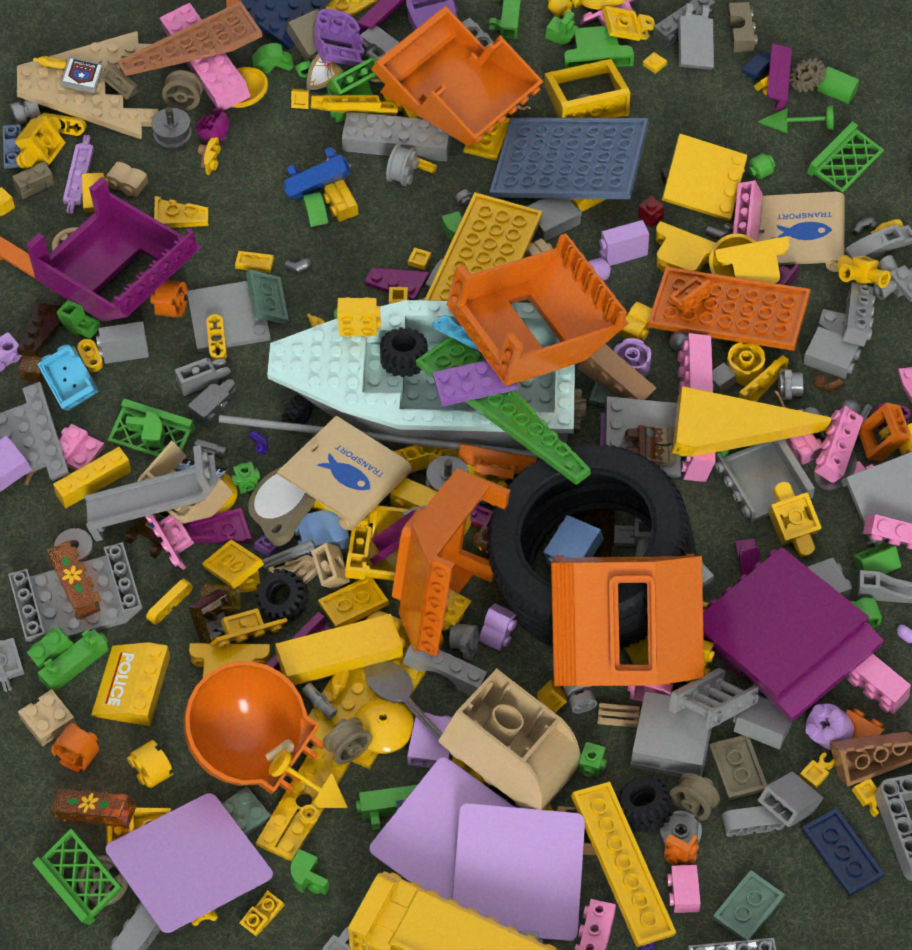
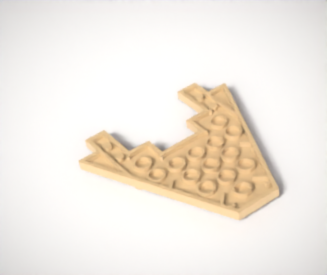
[17,32,158,139]

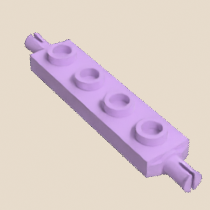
[63,135,94,214]

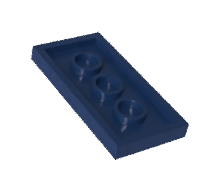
[802,808,885,897]

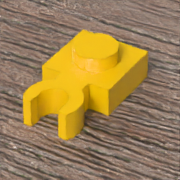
[799,753,834,789]
[852,778,879,817]

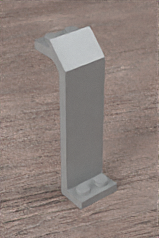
[85,445,217,542]

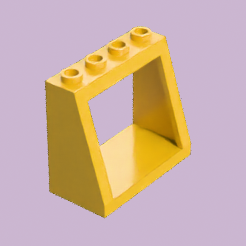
[544,59,630,118]

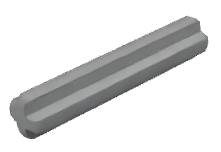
[262,540,316,569]

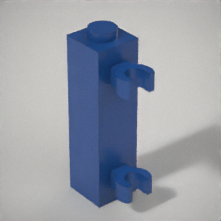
[284,147,352,200]

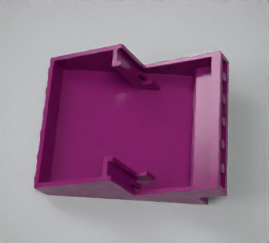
[703,547,884,723]

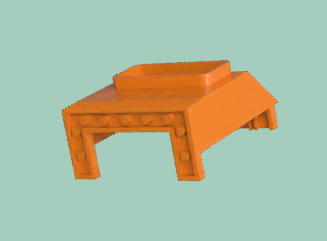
[446,233,629,387]
[392,469,510,657]
[551,554,704,686]

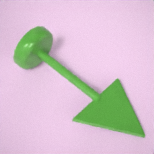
[758,106,834,134]

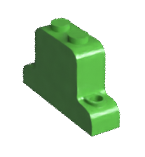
[564,26,634,69]

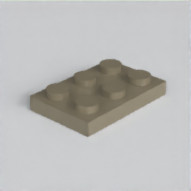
[709,735,767,801]

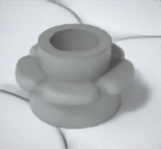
[455,189,472,206]

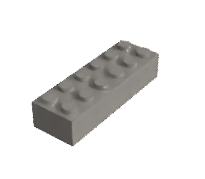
[342,111,452,162]

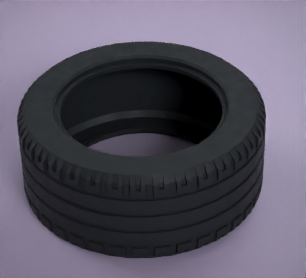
[486,444,696,650]

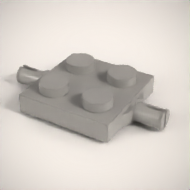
[0,638,24,692]

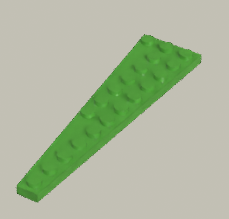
[416,337,591,485]

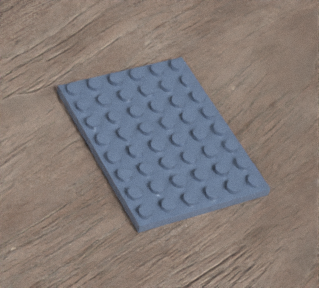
[489,118,649,199]

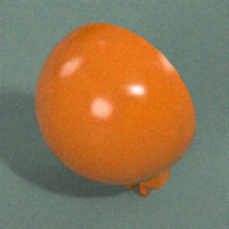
[183,661,324,794]

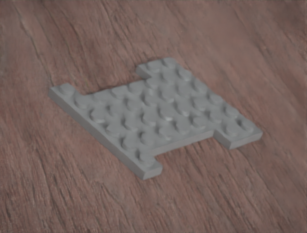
[0,382,70,481]

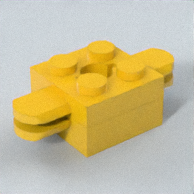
[14,116,66,169]
[767,482,822,557]

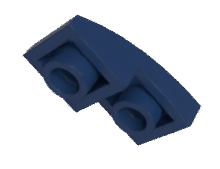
[742,51,770,78]

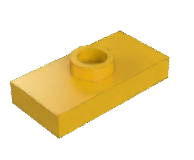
[235,251,274,273]

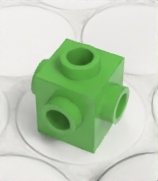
[231,462,260,494]
[579,742,607,777]

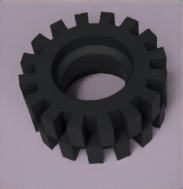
[281,394,313,425]

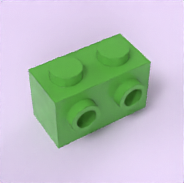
[27,626,75,669]

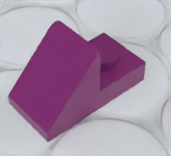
[735,539,760,576]

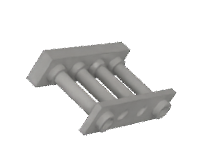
[669,668,759,730]

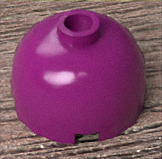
[195,108,230,142]

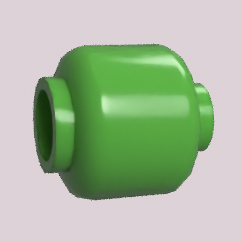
[748,153,775,180]

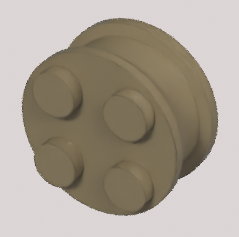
[162,70,203,111]
[323,718,373,764]
[670,773,720,821]

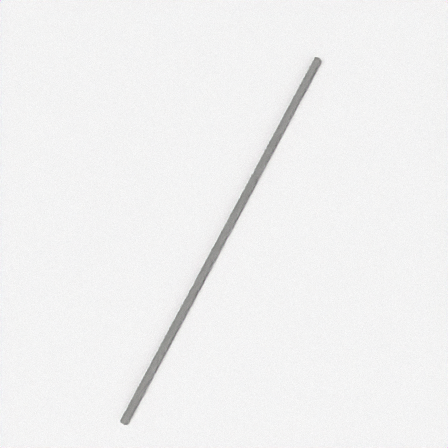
[219,415,659,466]

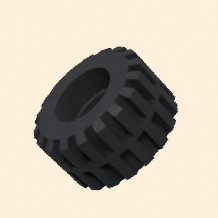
[380,327,428,377]
[255,569,309,621]
[618,776,674,833]

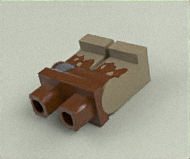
[625,425,677,468]

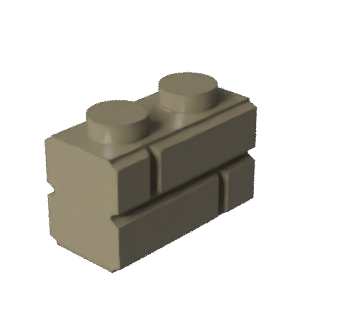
[12,162,54,199]

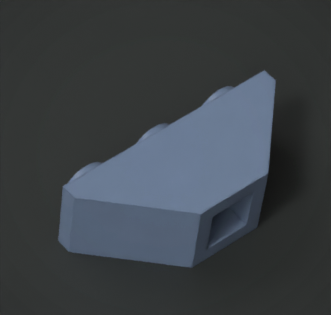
[3,124,22,169]

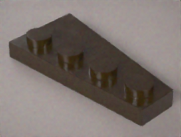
[17,303,63,357]

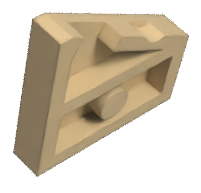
[268,554,318,590]

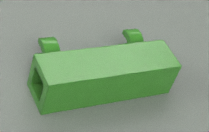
[489,0,522,39]
[38,629,109,692]
[356,785,417,831]

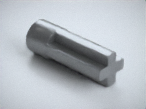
[194,439,228,458]

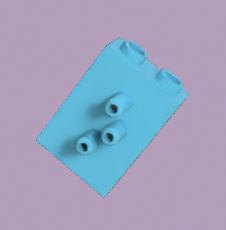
[38,345,99,411]

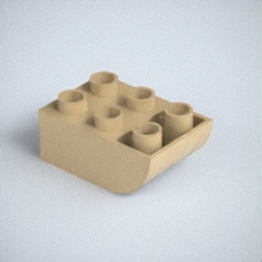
[438,668,580,811]

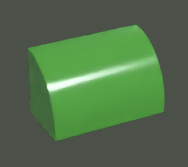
[817,66,859,104]
[853,541,901,574]

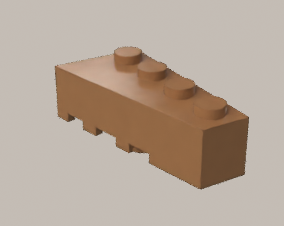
[577,344,656,400]
[830,731,912,787]

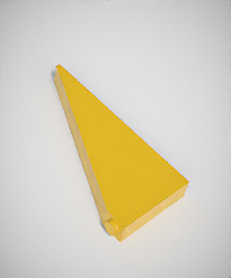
[672,386,831,457]

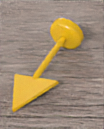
[269,749,348,808]

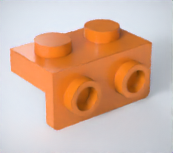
[669,276,712,313]
[846,708,886,739]
[664,834,699,866]

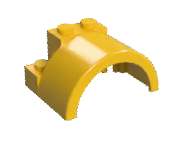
[345,505,410,581]

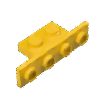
[210,608,288,648]

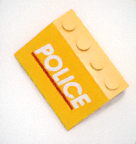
[91,642,170,726]

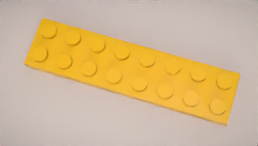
[571,782,676,947]

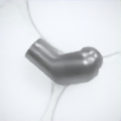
[284,258,312,274]

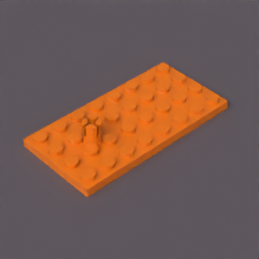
[648,267,811,351]

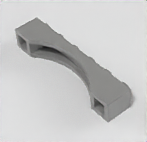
[857,570,912,603]

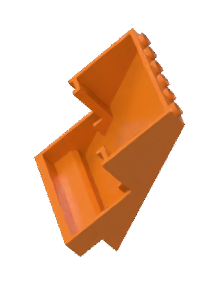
[371,6,544,147]

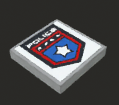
[61,57,103,93]

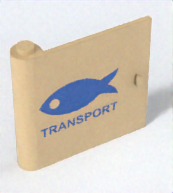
[758,192,845,272]
[277,416,412,530]

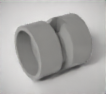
[10,100,40,125]
[564,686,597,714]

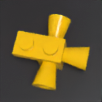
[837,255,891,288]

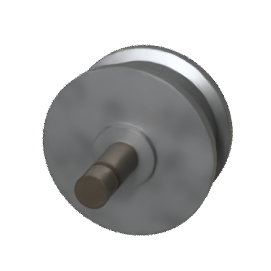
[152,107,192,149]
[426,456,469,491]

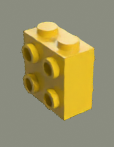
[337,297,381,337]

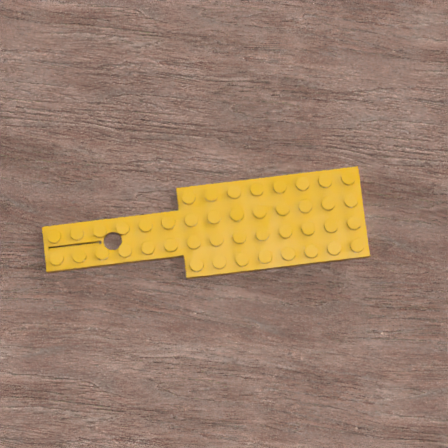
[256,610,444,862]

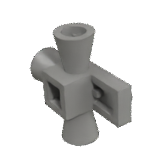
[873,255,912,302]
[614,517,652,557]

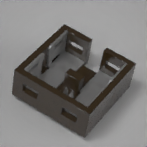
[188,589,235,644]

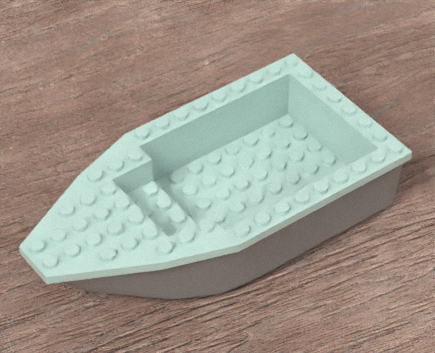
[267,300,575,450]

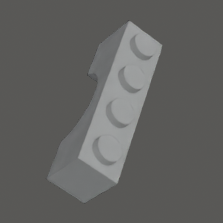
[402,644,487,695]

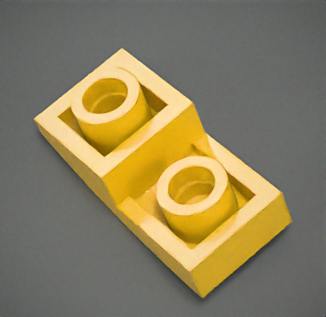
[204,137,221,175]
[240,890,285,936]

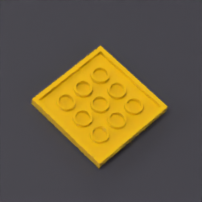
[662,134,747,221]

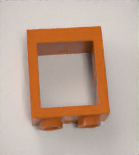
[859,403,911,461]

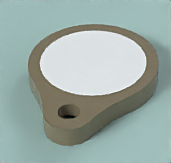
[248,467,316,546]

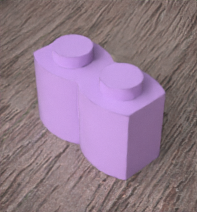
[479,603,517,651]

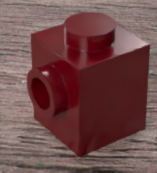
[638,195,664,228]

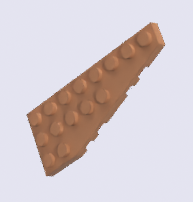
[117,1,263,76]

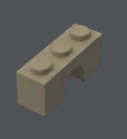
[728,2,758,52]

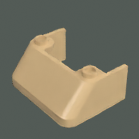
[137,441,233,523]

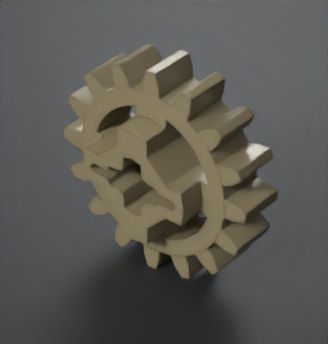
[789,58,827,93]
[574,388,586,430]

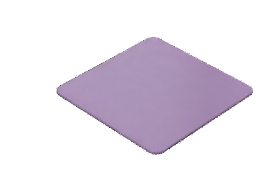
[370,757,514,900]
[106,793,273,933]
[453,803,585,941]

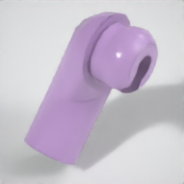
[897,625,912,643]

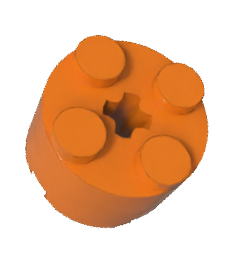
[151,280,188,318]
[51,723,99,772]

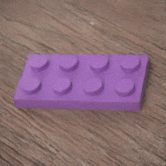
[433,360,518,407]

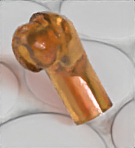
[814,375,843,392]

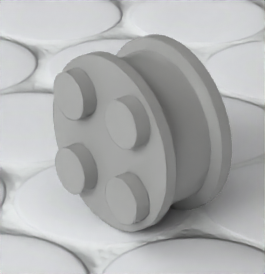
[386,143,419,186]

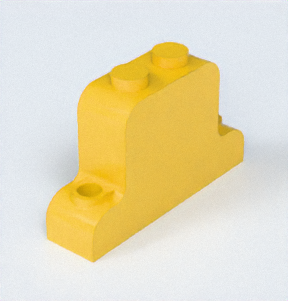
[655,221,716,273]
[715,236,789,284]
[189,643,271,678]

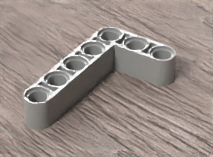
[875,774,912,881]

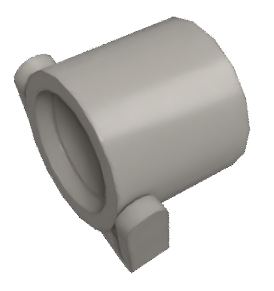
[778,369,803,400]
[449,623,479,661]

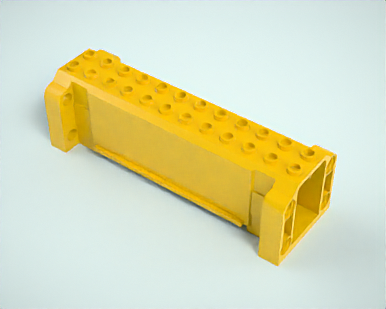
[348,871,558,950]

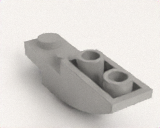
[845,225,912,259]

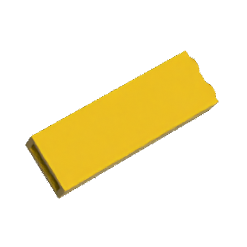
[275,614,406,685]

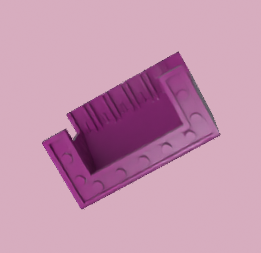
[26,177,202,322]

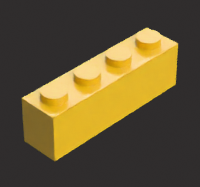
[53,447,131,508]

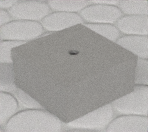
[630,691,712,777]

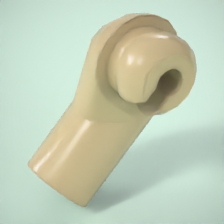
[265,739,295,763]

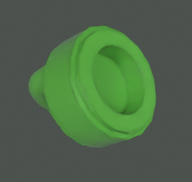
[295,60,311,78]

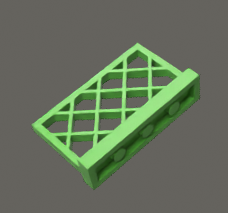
[807,121,884,194]
[107,399,196,457]
[32,829,123,925]

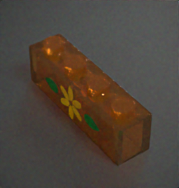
[47,540,102,620]
[49,788,137,828]

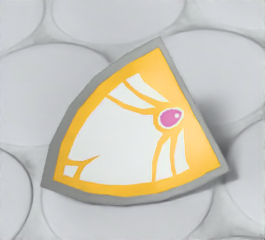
[306,54,344,90]

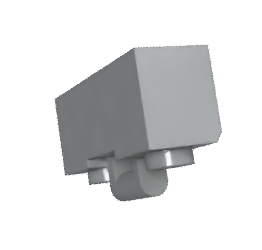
[360,25,400,60]

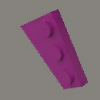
[365,268,430,300]
[185,508,252,543]

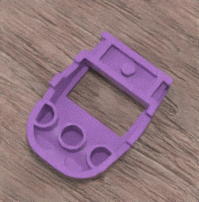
[406,0,458,31]
[314,9,364,66]

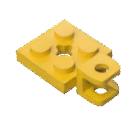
[602,6,655,41]

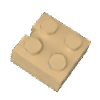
[18,689,76,747]

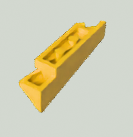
[311,95,398,116]

